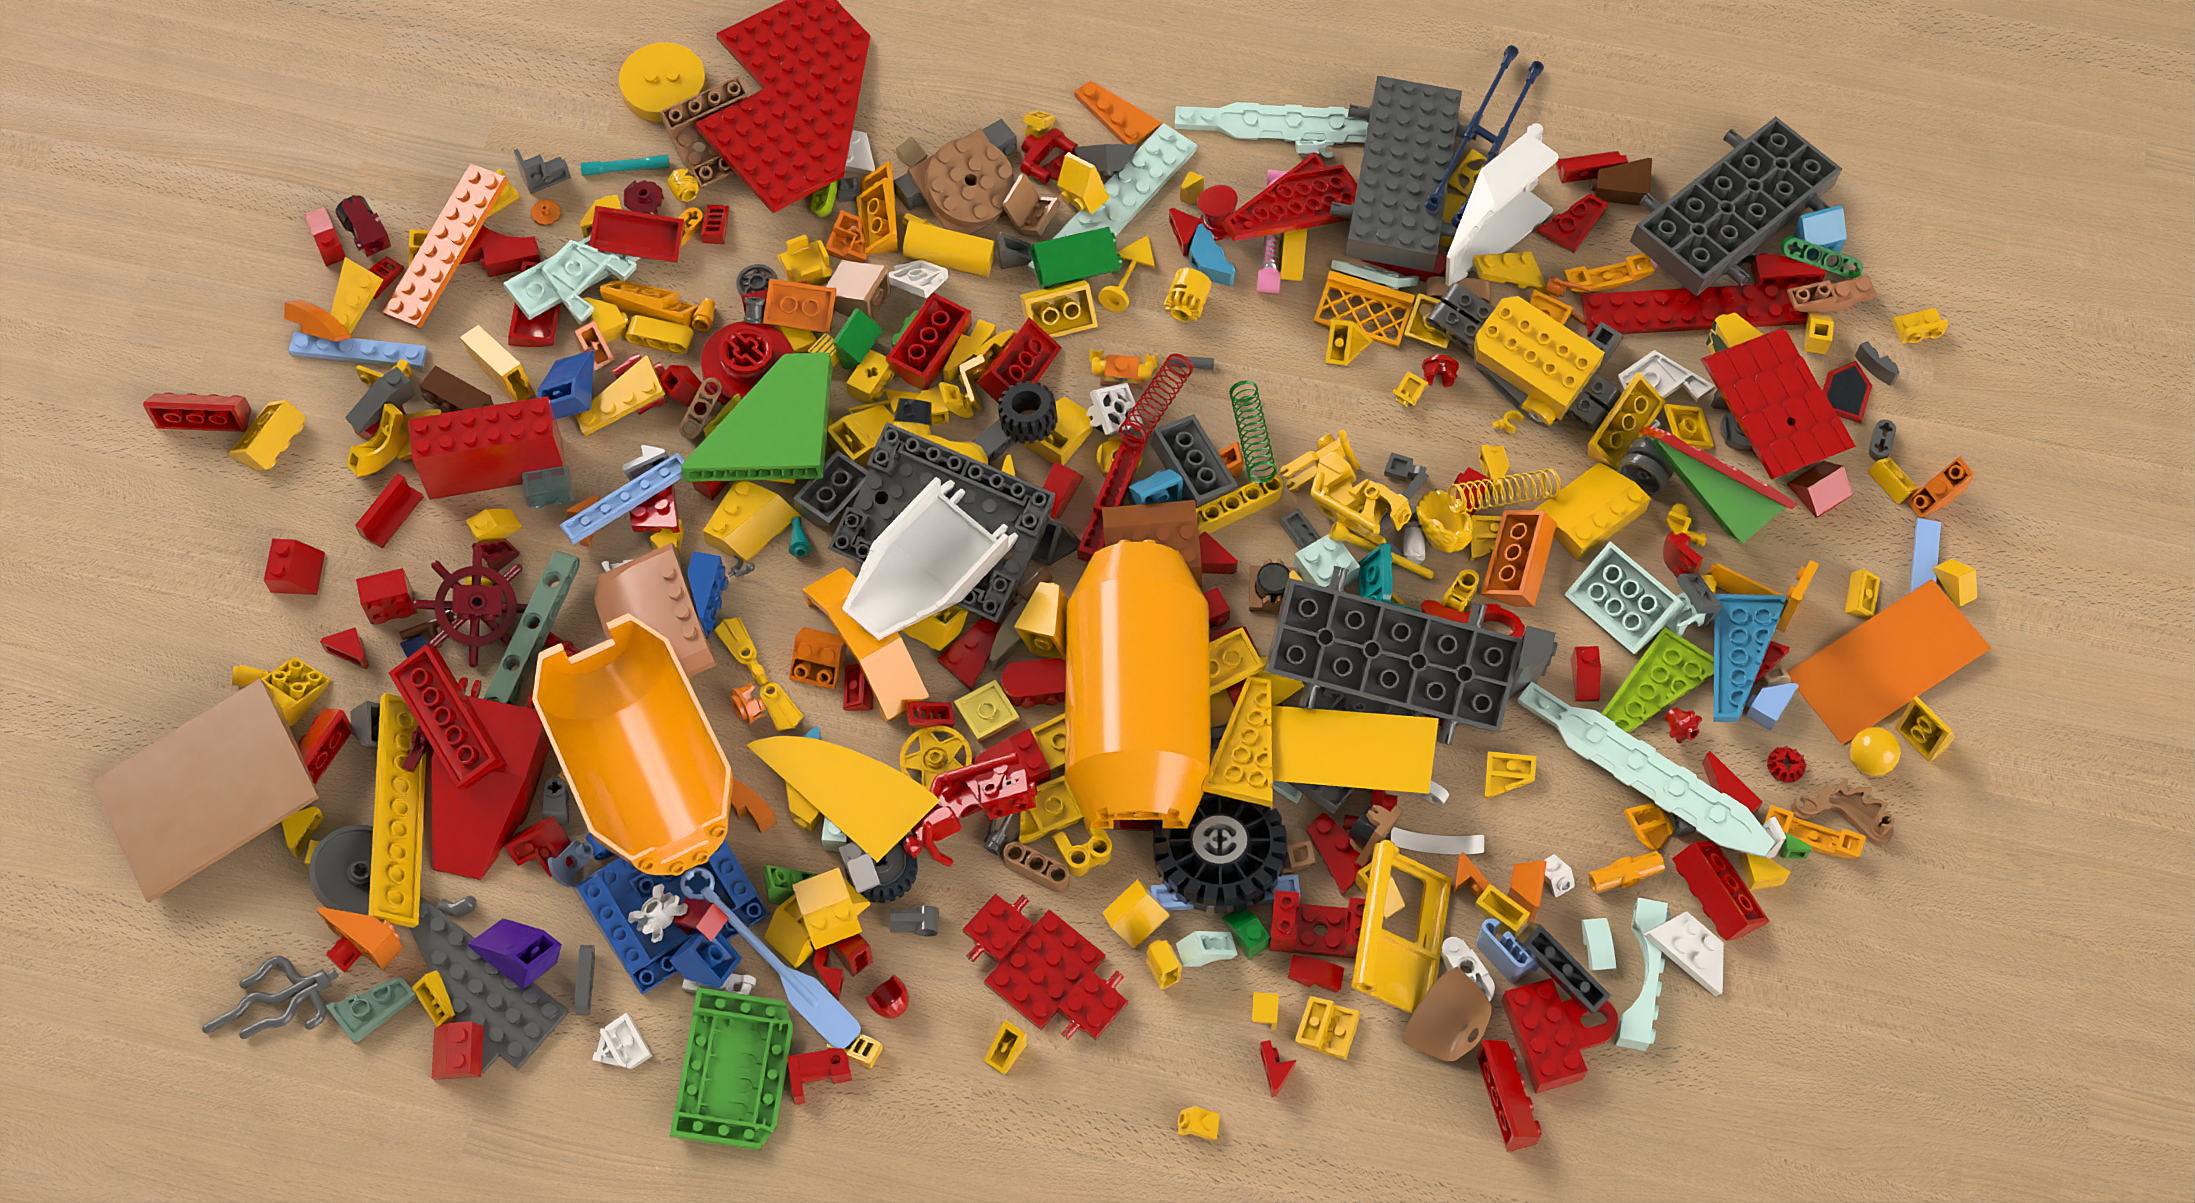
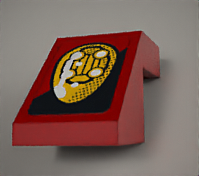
[813,945,844,1001]

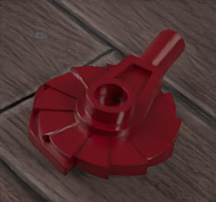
[624,180,664,215]

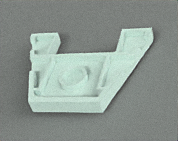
[542,240,637,325]

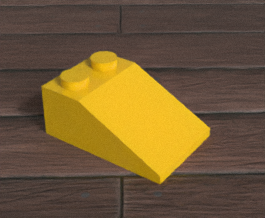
[1895,696,1956,762]
[792,867,862,950]

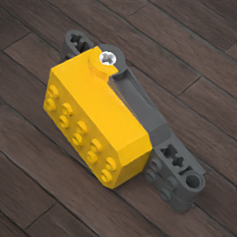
[1426,283,1622,431]

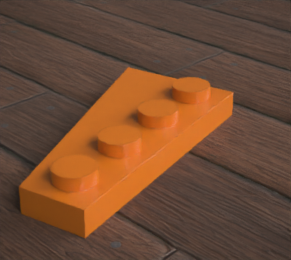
[1074,80,1163,146]

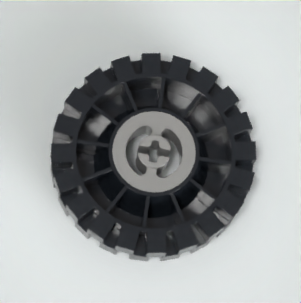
[1153,792,1287,913]

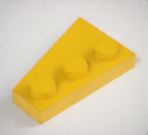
[331,257,384,334]

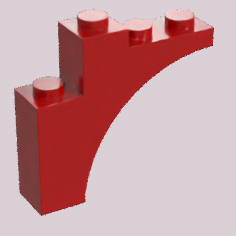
[460,225,541,277]

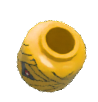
[667,169,700,202]

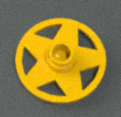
[899,726,972,791]

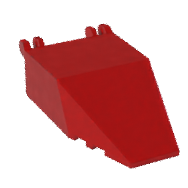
[431,677,551,880]

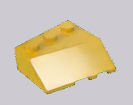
[703,480,801,562]

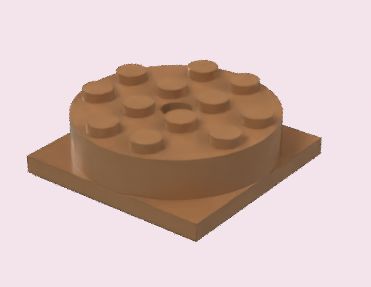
[907,128,1015,235]

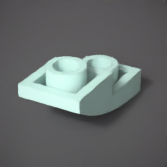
[1582,918,1616,970]

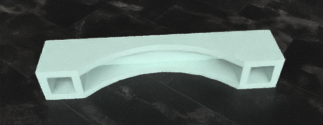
[1616,898,1671,1051]

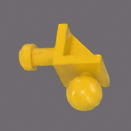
[1664,503,1707,547]

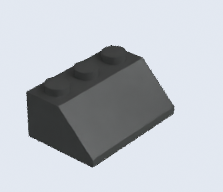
[1509,626,1558,698]

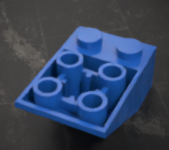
[538,350,595,419]
[687,551,728,639]

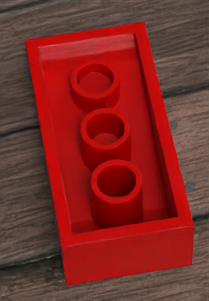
[976,317,1062,403]
[961,728,1051,818]

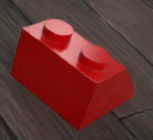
[264,538,325,595]
[431,1022,484,1080]

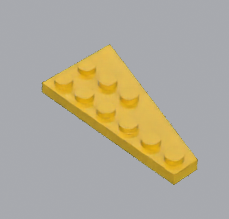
[1202,676,1273,807]

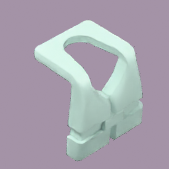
[1666,592,1706,636]

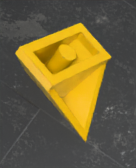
[1325,318,1373,366]

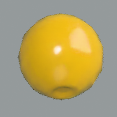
[1849,727,1901,777]

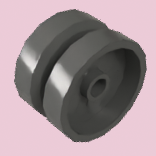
[1617,438,1674,496]

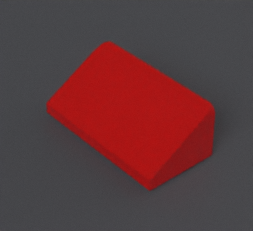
[843,663,873,711]

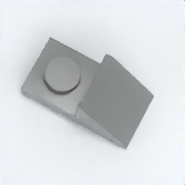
[622,445,670,481]
[838,842,880,894]

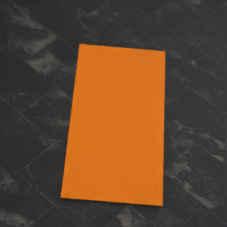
[1787,579,1992,745]

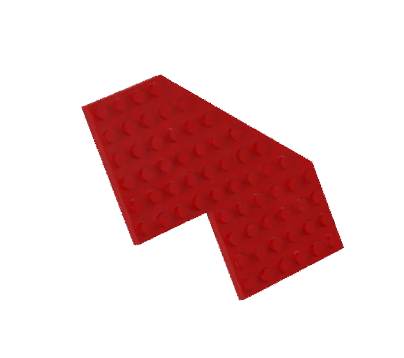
[696,0,871,214]

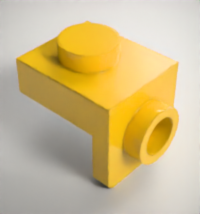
[1392,371,1428,407]
[1178,1106,1220,1141]

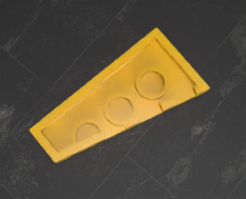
[575,355,665,436]

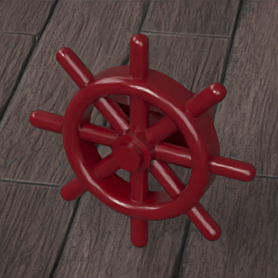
[412,546,528,668]

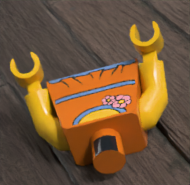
[1089,348,1158,389]

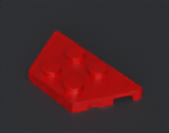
[629,484,680,533]

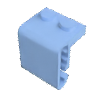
[1476,919,1542,983]

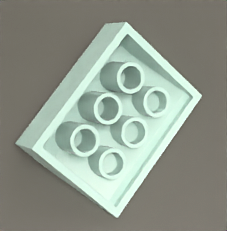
[1564,541,1686,655]

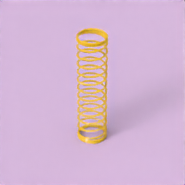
[1447,468,1561,514]

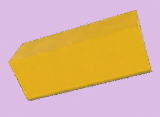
[1587,372,1666,472]

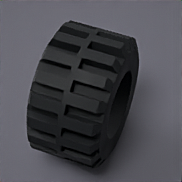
[998,381,1058,444]

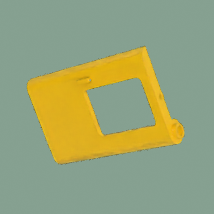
[1352,840,1452,1014]

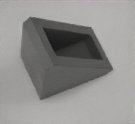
[997,232,1032,269]

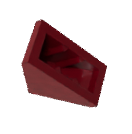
[471,538,520,572]

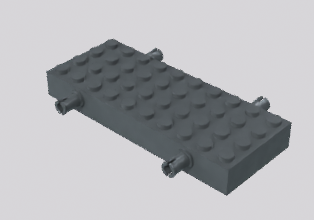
[1330,75,1477,272]
[1630,117,1842,296]
[1264,566,1523,745]

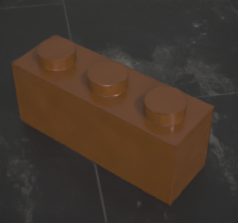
[419,365,494,413]

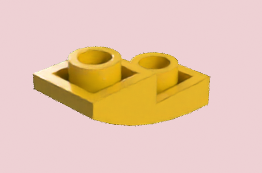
[974,329,1015,362]

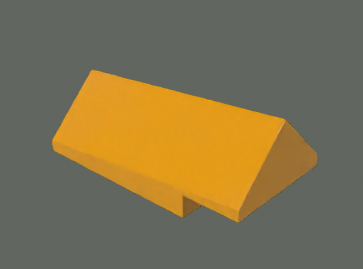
[856,161,898,255]
[600,279,699,328]

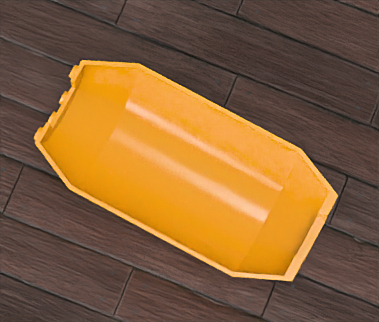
[1065,540,1211,829]
[532,613,733,875]

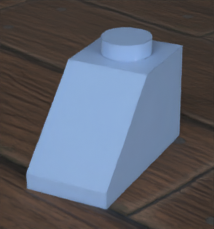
[1746,683,1799,731]

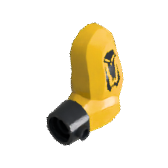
[893,398,988,465]

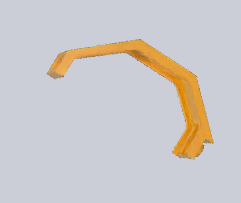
[802,567,929,722]

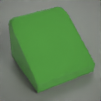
[1781,833,1812,859]

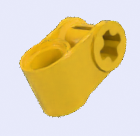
[1441,569,1479,613]

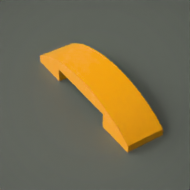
[1563,253,1655,292]
[1764,805,1866,859]

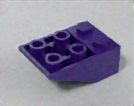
[468,918,562,989]

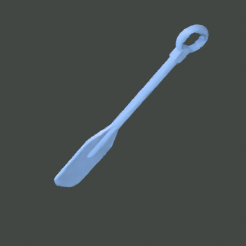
[680,867,861,1049]

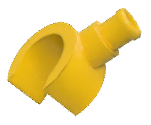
[1491,410,1524,434]

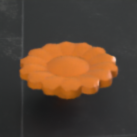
[530,199,561,226]

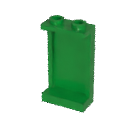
[1030,227,1122,289]

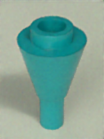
[789,517,812,557]

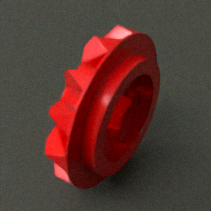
[1767,745,1807,783]

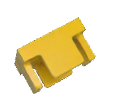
[777,235,832,285]

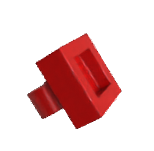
[326,936,362,973]

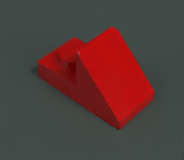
[1259,1040,1296,1097]

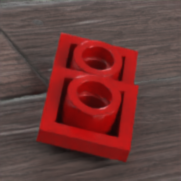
[1288,955,1344,993]

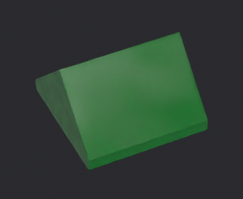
[833,308,883,370]

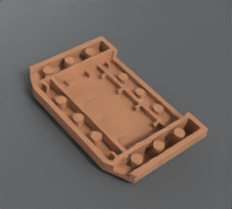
[594,543,717,678]

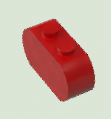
[1002,658,1066,708]

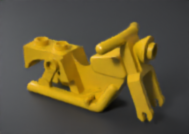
[1280,430,1412,546]

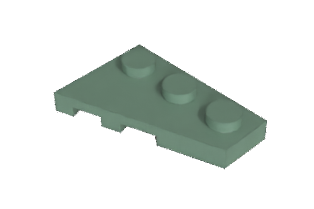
[325,976,418,1044]

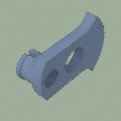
[548,840,594,887]

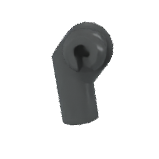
[438,896,477,918]

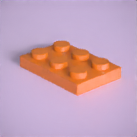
[763,278,837,334]

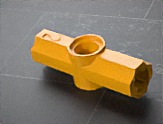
[1588,851,1665,894]

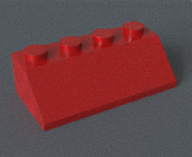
[886,292,972,391]
[143,392,251,432]
[298,708,351,785]
[1672,840,1770,941]
[1476,1040,1542,1152]

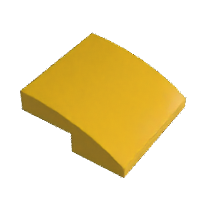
[1295,996,1361,1060]

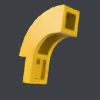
[1280,228,1307,281]
[347,404,407,477]

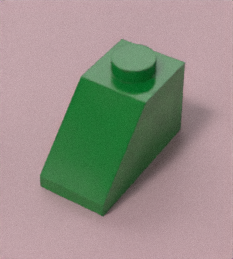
[1222,909,1271,959]

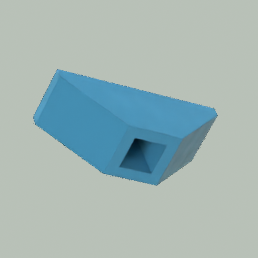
[1189,223,1236,286]

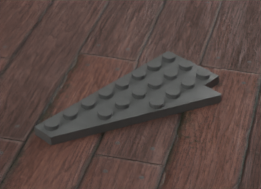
[409,896,569,1074]

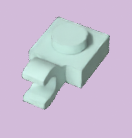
[1295,140,1334,158]

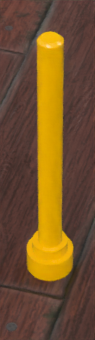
[1329,521,1434,580]

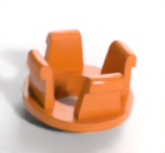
[730,683,765,725]

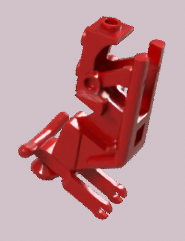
[904,753,1038,867]

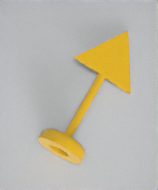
[1098,235,1155,313]

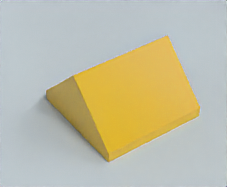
[1102,879,1171,949]

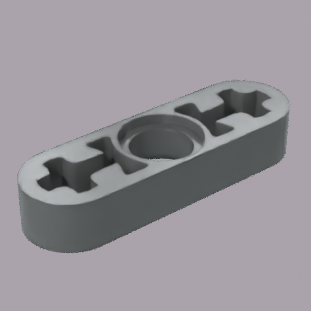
[575,945,595,1015]

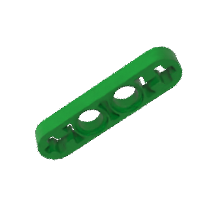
[1780,236,1863,278]

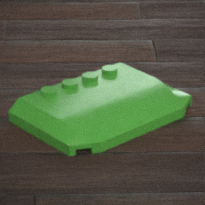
[670,987,793,1151]

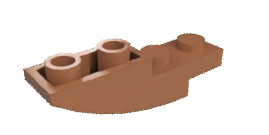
[1787,276,1877,313]

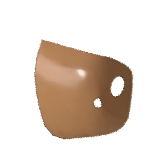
[1403,966,1492,1062]

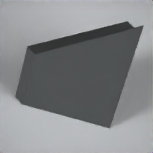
[1032,518,1081,566]

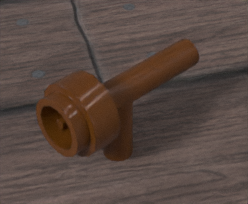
[399,610,455,649]

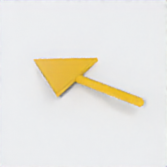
[847,389,920,413]

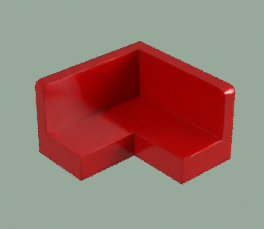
[504,815,573,877]

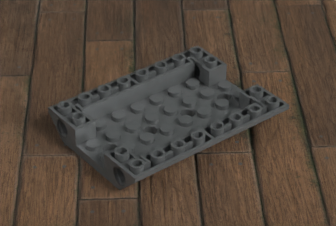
[828,422,1056,623]

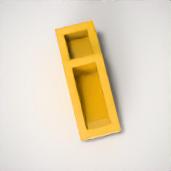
[943,319,996,382]

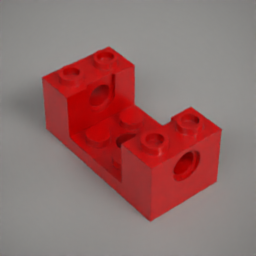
[1269,890,1366,959]

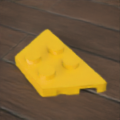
[1019,775,1085,845]

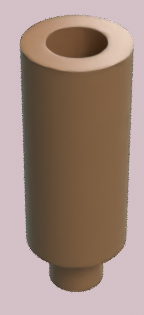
[1012,567,1052,606]

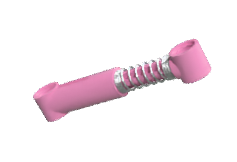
[1257,170,1289,294]

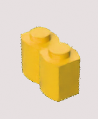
[1146,940,1182,990]

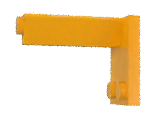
[1707,560,1819,632]

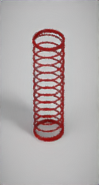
[1119,353,1193,447]

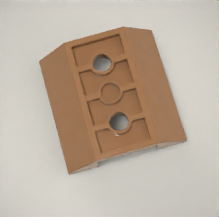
[660,76,748,189]

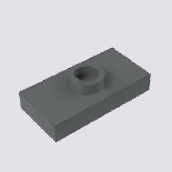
[1279,508,1321,550]

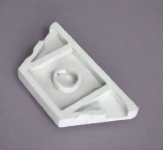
[845,130,875,175]
[889,260,949,298]
[1644,911,1724,997]

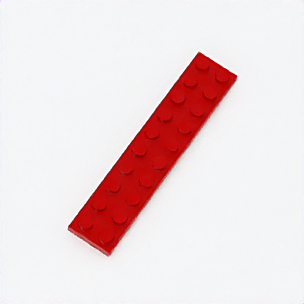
[1581,282,1808,336]

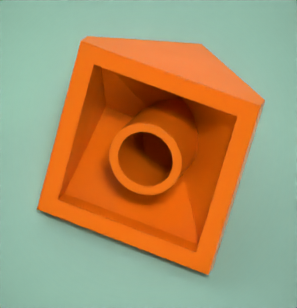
[1507,860,1547,924]

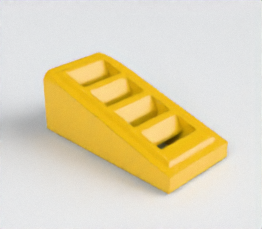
[411,970,455,1027]
[826,1033,883,1070]

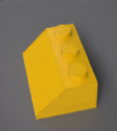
[1020,279,1098,338]
[228,400,307,471]

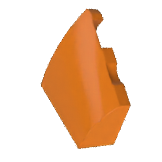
[825,210,867,263]

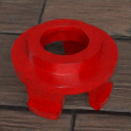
[1422,355,1459,387]

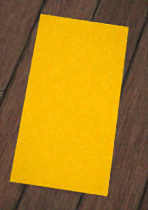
[1272,705,1439,794]

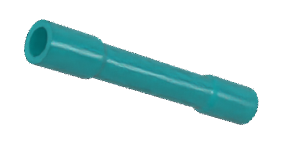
[581,155,670,176]

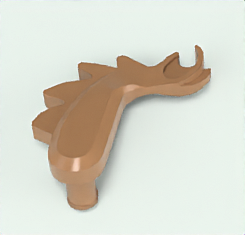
[1791,779,1894,845]

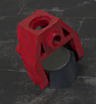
[335,195,391,257]

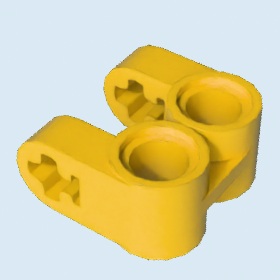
[1051,820,1112,877]

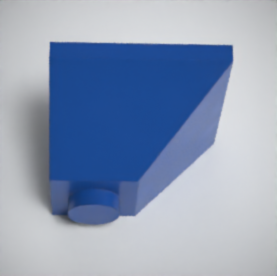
[670,931,742,988]

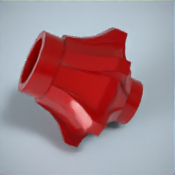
[1665,707,1702,743]

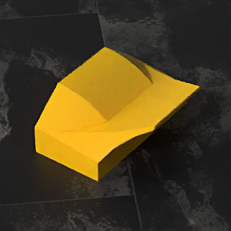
[1478,444,1510,496]

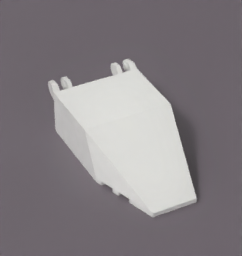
[1445,123,1559,287]
[842,477,1018,641]

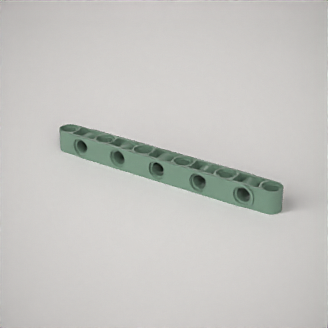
[483,550,580,705]

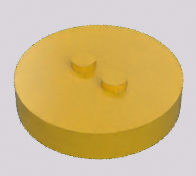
[619,42,707,122]

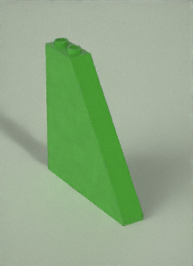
[681,352,833,482]

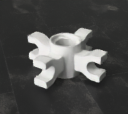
[628,884,688,943]

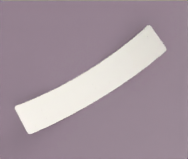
[1391,827,1484,854]

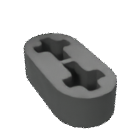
[1868,419,1896,461]

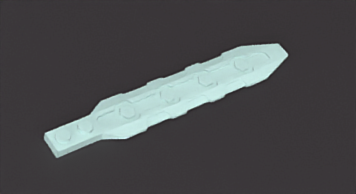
[1175,102,1368,144]
[1518,681,1775,858]

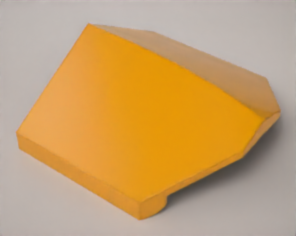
[1623,802,1674,851]

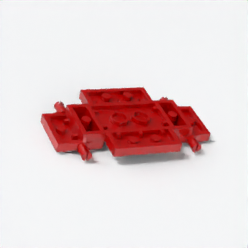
[963,893,1128,1040]

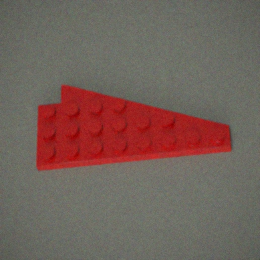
[1222,153,1357,241]

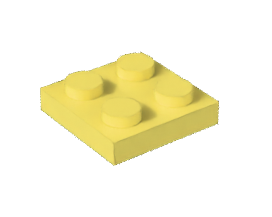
[954,679,1020,743]

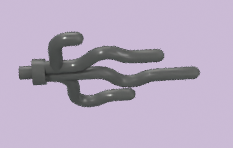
[202,956,339,1039]

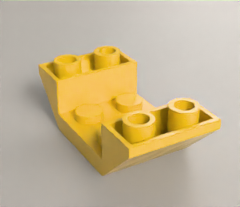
[764,878,870,969]

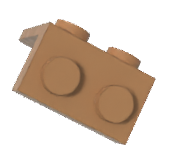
[1003,174,1060,237]

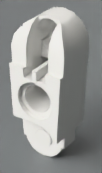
[1441,937,1495,1002]

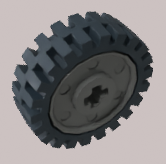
[844,836,918,903]

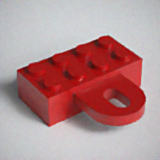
[1501,978,1618,1094]

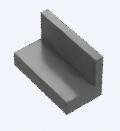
[1677,573,1722,626]

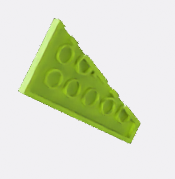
[1601,626,1714,733]

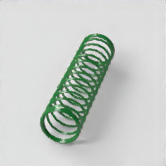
[1229,380,1277,483]

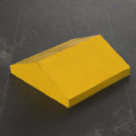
[1664,404,1714,450]

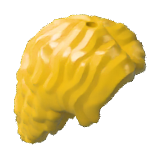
[1416,490,1473,553]

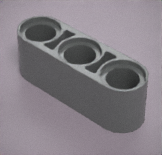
[972,419,1019,465]

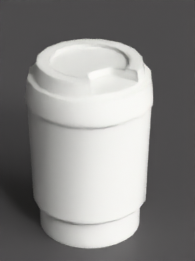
[1403,527,1426,564]

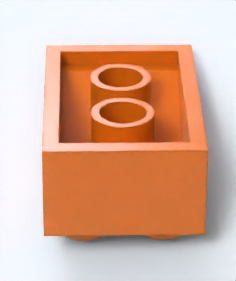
[317,907,403,970]

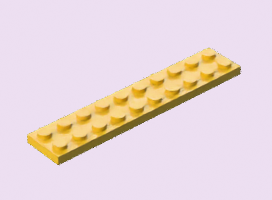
[1031,627,1264,774]
[368,692,426,928]

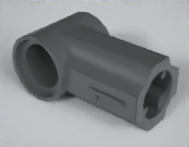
[889,906,939,937]

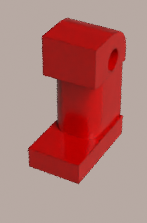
[787,1048,852,1105]

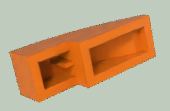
[284,300,351,341]
[730,778,777,833]

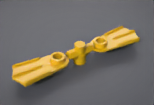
[714,616,804,731]

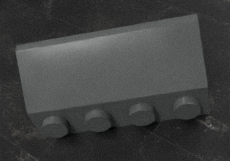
[1151,414,1238,508]

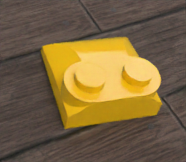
[1404,293,1450,349]

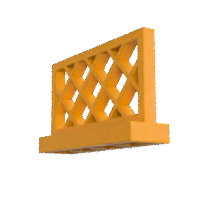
[1313,270,1415,348]

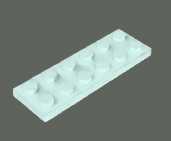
[504,236,641,320]

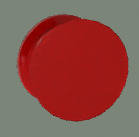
[1197,185,1238,241]

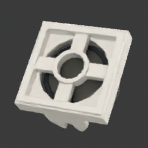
[1086,383,1144,435]

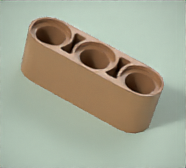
[1426,276,1491,304]
[679,377,722,439]
[1004,842,1069,893]

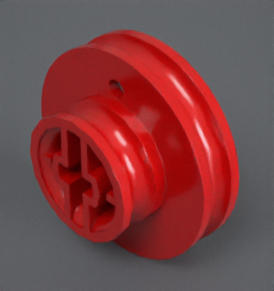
[701,321,793,405]

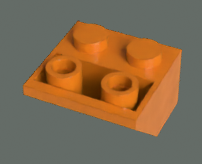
[789,627,847,690]

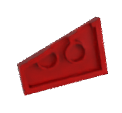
[1306,812,1373,895]

